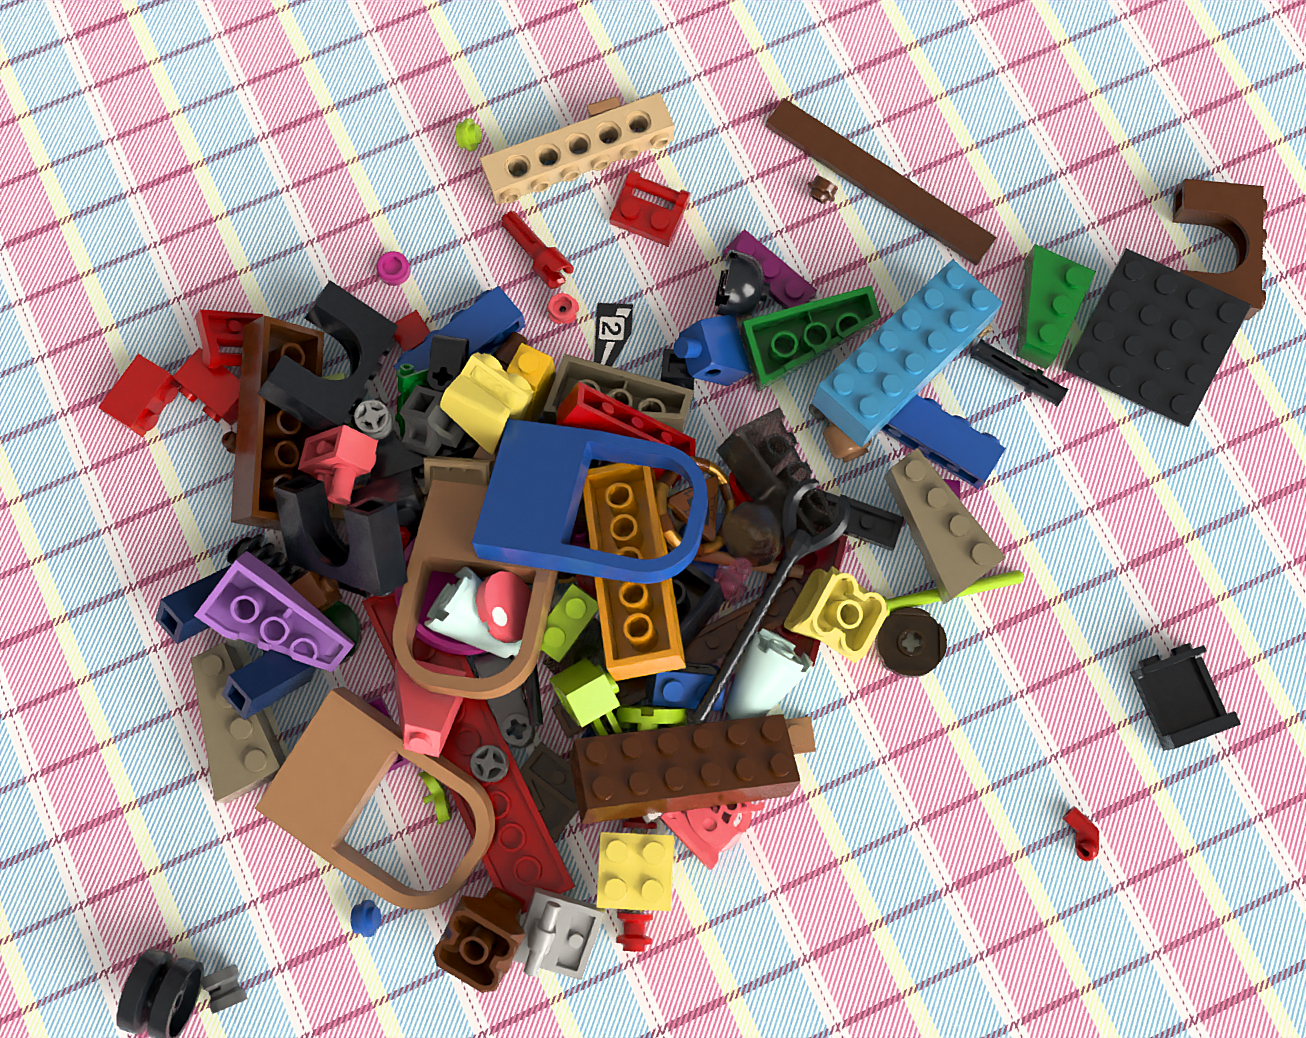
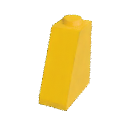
[504,343,556,429]

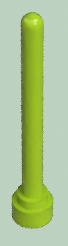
[883,570,1025,617]

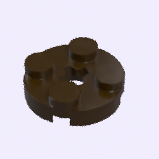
[875,607,947,678]

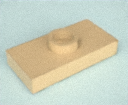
[424,456,493,492]

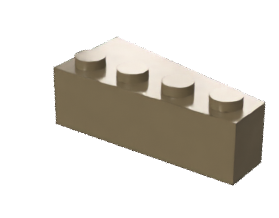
[543,354,694,433]
[884,448,1006,605]
[191,642,286,803]

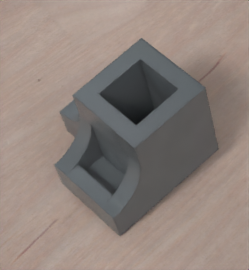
[399,385,466,457]

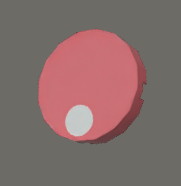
[476,571,531,643]

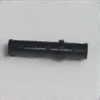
[970,339,1069,407]

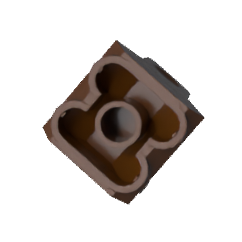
[433,887,526,993]

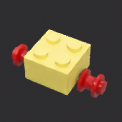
[596,816,675,952]

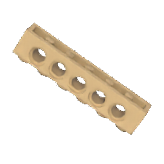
[479,92,674,205]

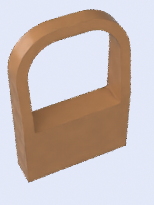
[393,479,559,699]
[255,686,495,910]

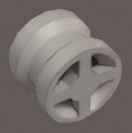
[354,399,394,440]

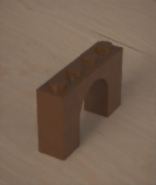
[1173,179,1267,321]

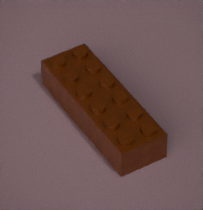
[230,315,324,531]
[569,714,801,825]

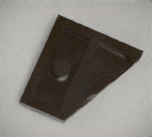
[519,742,579,840]

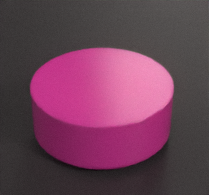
[376,251,411,286]

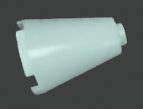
[424,567,522,658]
[725,628,813,720]

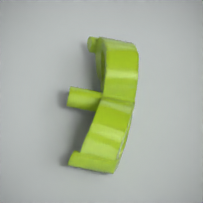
[417,771,452,825]

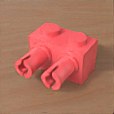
[298,425,378,510]

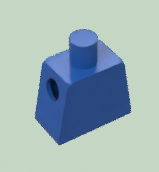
[673,315,752,386]

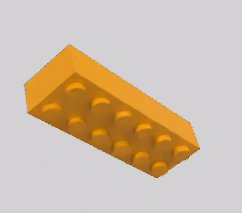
[583,463,686,681]

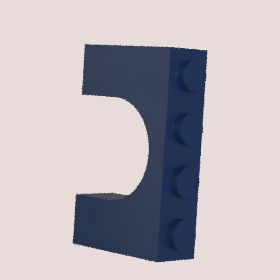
[155,565,316,720]

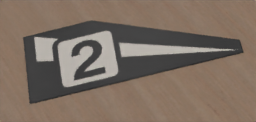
[594,303,633,367]

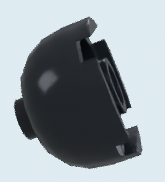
[714,250,770,318]

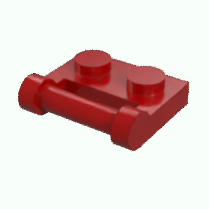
[609,170,691,247]
[195,309,263,369]

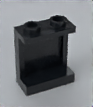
[1130,642,1241,751]

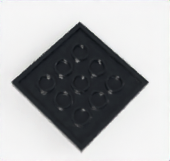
[1063,248,1252,427]

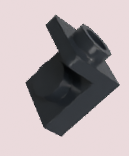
[661,349,695,401]

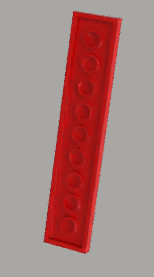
[362,592,576,915]

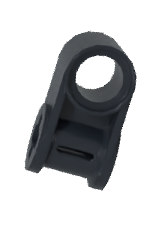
[427,334,469,393]

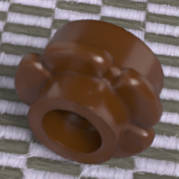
[807,175,838,204]

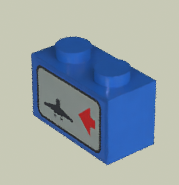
[645,662,725,711]

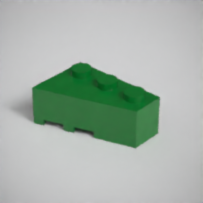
[1016,244,1096,370]

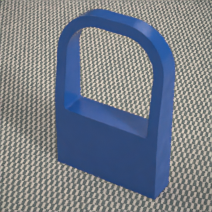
[472,419,708,584]

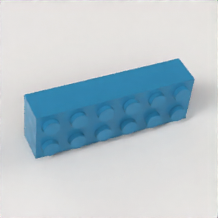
[811,259,1003,448]

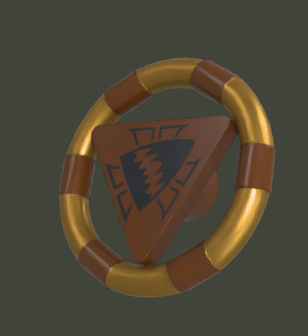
[655,456,737,557]

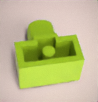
[549,658,623,736]

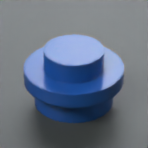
[350,900,382,937]

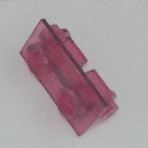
[712,557,752,604]

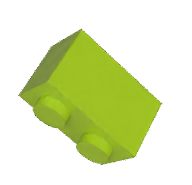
[541,584,599,663]

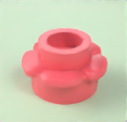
[547,293,579,324]

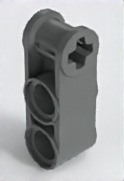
[473,652,536,749]

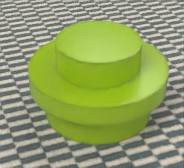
[455,118,482,151]

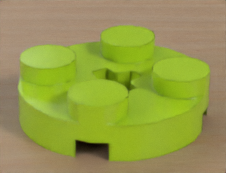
[616,705,687,731]

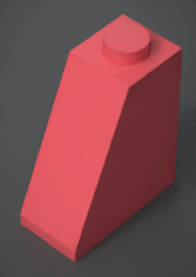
[394,659,466,757]

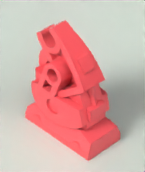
[659,802,764,870]

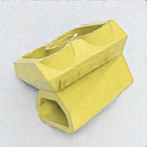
[440,352,534,455]
[784,566,889,663]

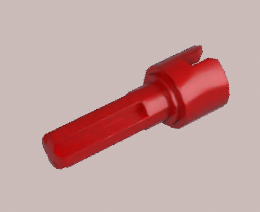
[501,210,574,289]

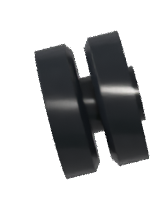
[116,948,204,1038]

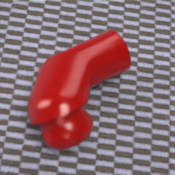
[1062,806,1100,861]

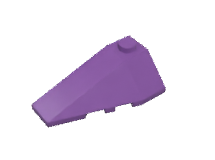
[194,551,355,672]

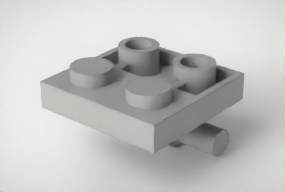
[513,887,605,980]

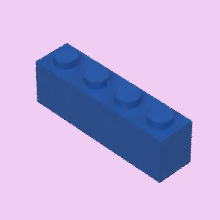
[393,286,526,389]
[881,395,1006,490]

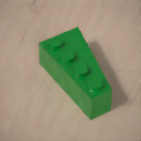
[740,285,881,392]

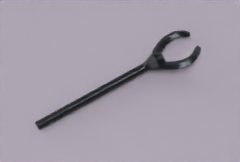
[692,478,851,722]

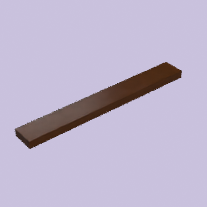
[765,98,997,266]
[552,578,802,739]

